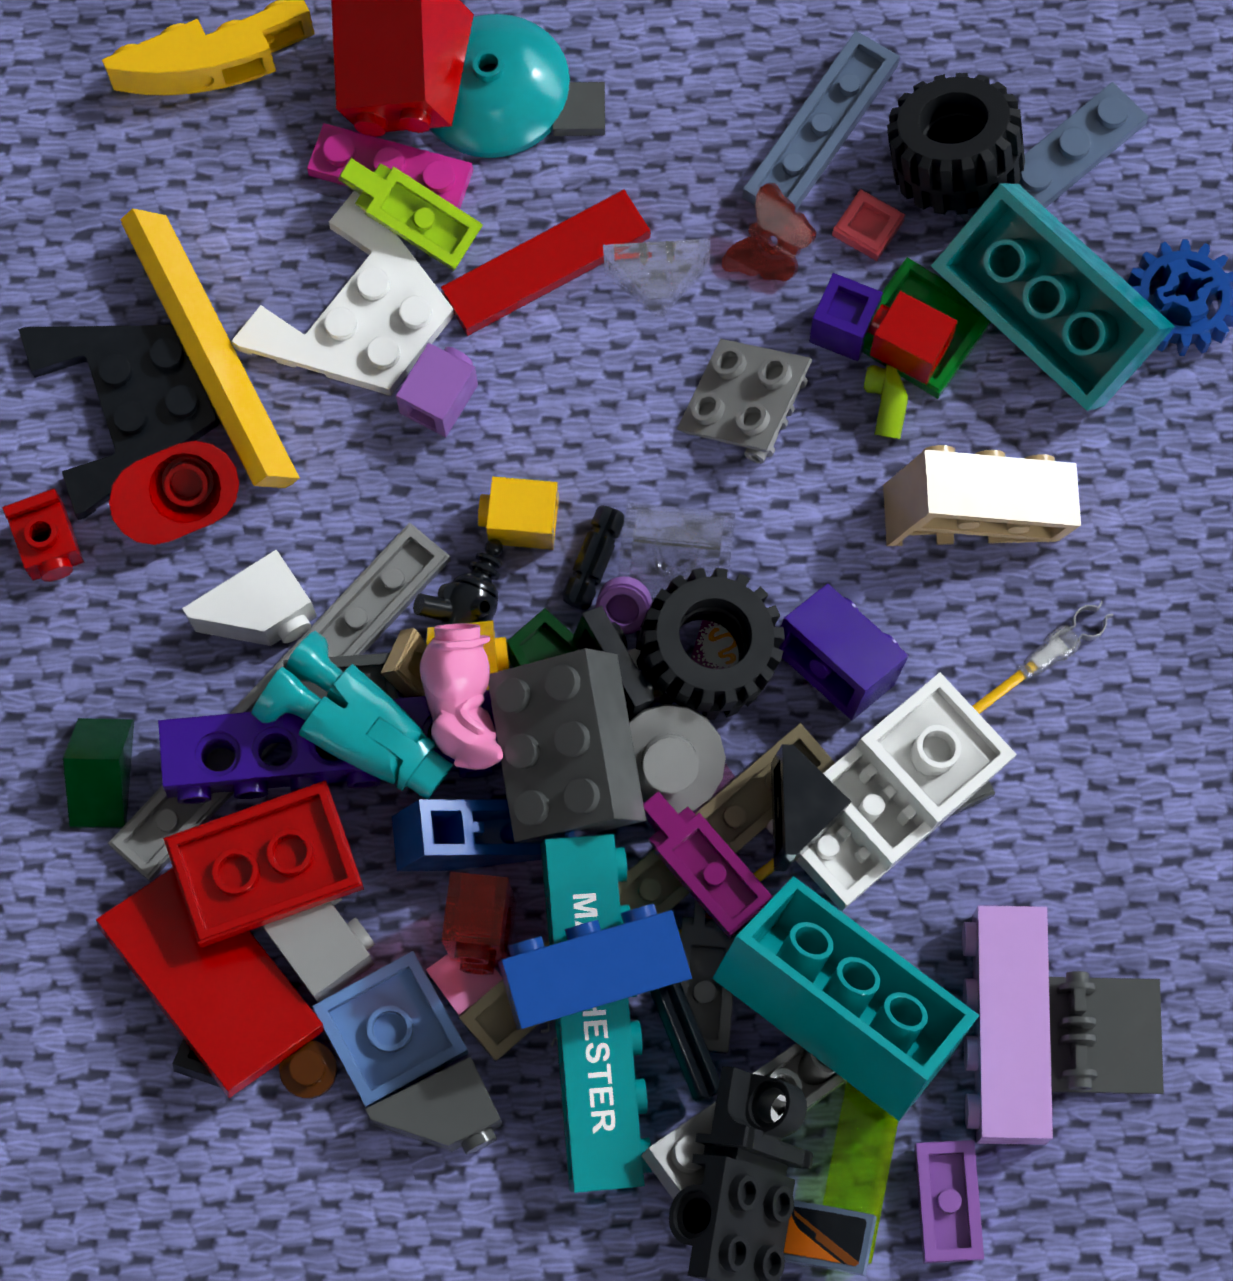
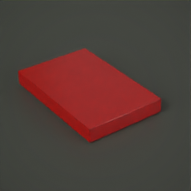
[163,780,364,948]

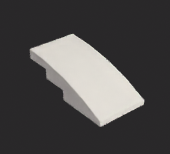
[766,672,1017,911]

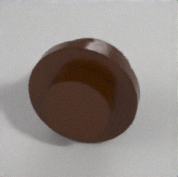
[279,1040,338,1099]

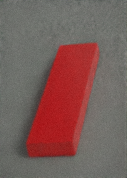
[441,189,651,336]

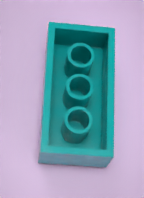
[931,183,1175,411]
[712,876,979,1121]

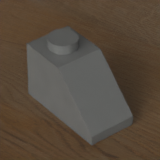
[366,1057,504,1155]

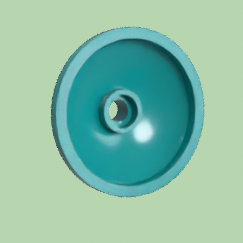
[430,14,570,158]

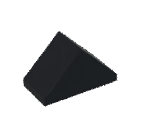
[771,744,852,871]

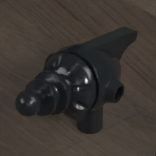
[413,539,503,625]

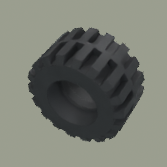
[887,73,1025,215]
[635,568,785,720]

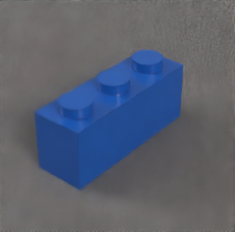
[498,904,692,1030]

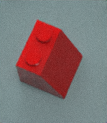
[331,0,474,137]

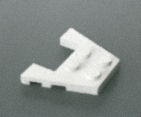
[231,191,454,396]

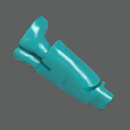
[251,631,453,799]

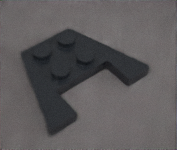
[18,325,218,520]

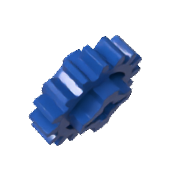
[1127,239,1233,356]

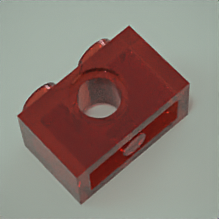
[441,872,516,975]

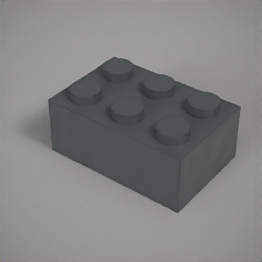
[488,648,646,844]

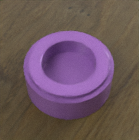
[595,576,652,635]

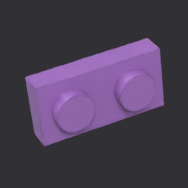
[914,1140,984,1264]

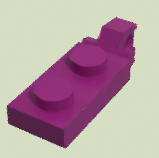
[643,791,773,939]

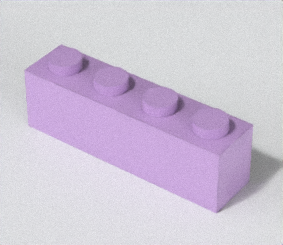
[962,906,1053,1145]

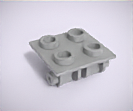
[677,339,812,464]

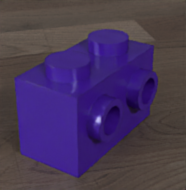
[779,583,909,721]

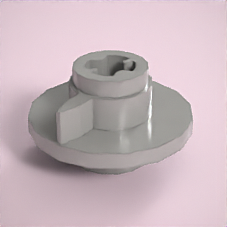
[629,704,726,814]

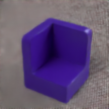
[809,273,883,361]

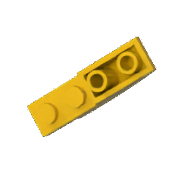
[102,0,315,95]

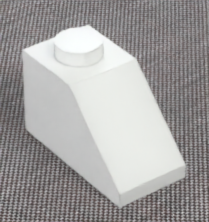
[182,549,317,646]

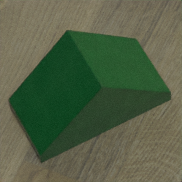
[63,718,134,829]

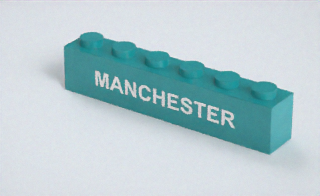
[540,834,652,1193]

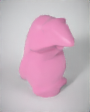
[420,623,503,770]

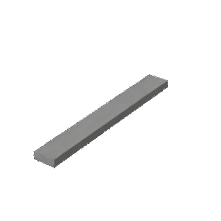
[108,522,451,882]

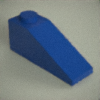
[391,799,542,871]

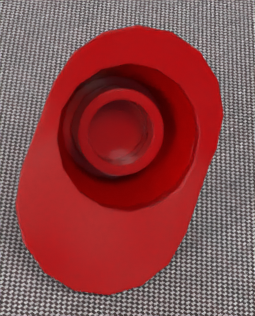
[109,440,240,545]

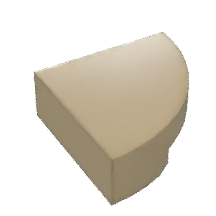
[381,628,427,698]

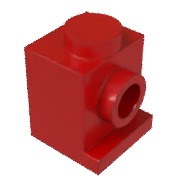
[2,488,84,582]

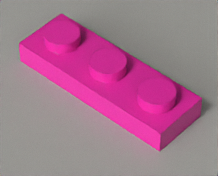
[307,123,473,209]

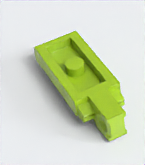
[338,158,483,271]

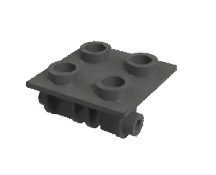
[1049,971,1164,1094]

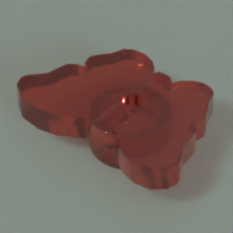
[722,182,816,281]

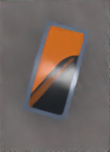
[784,1200,877,1277]

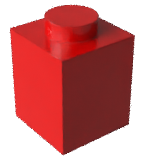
[868,291,957,385]

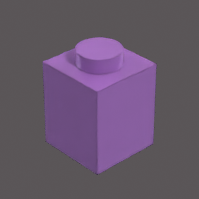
[396,342,478,438]

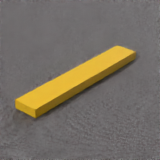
[120,208,300,488]

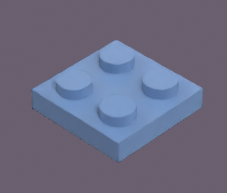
[312,951,469,1108]

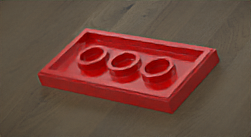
[96,868,324,1098]

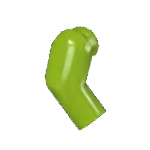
[863,365,908,440]

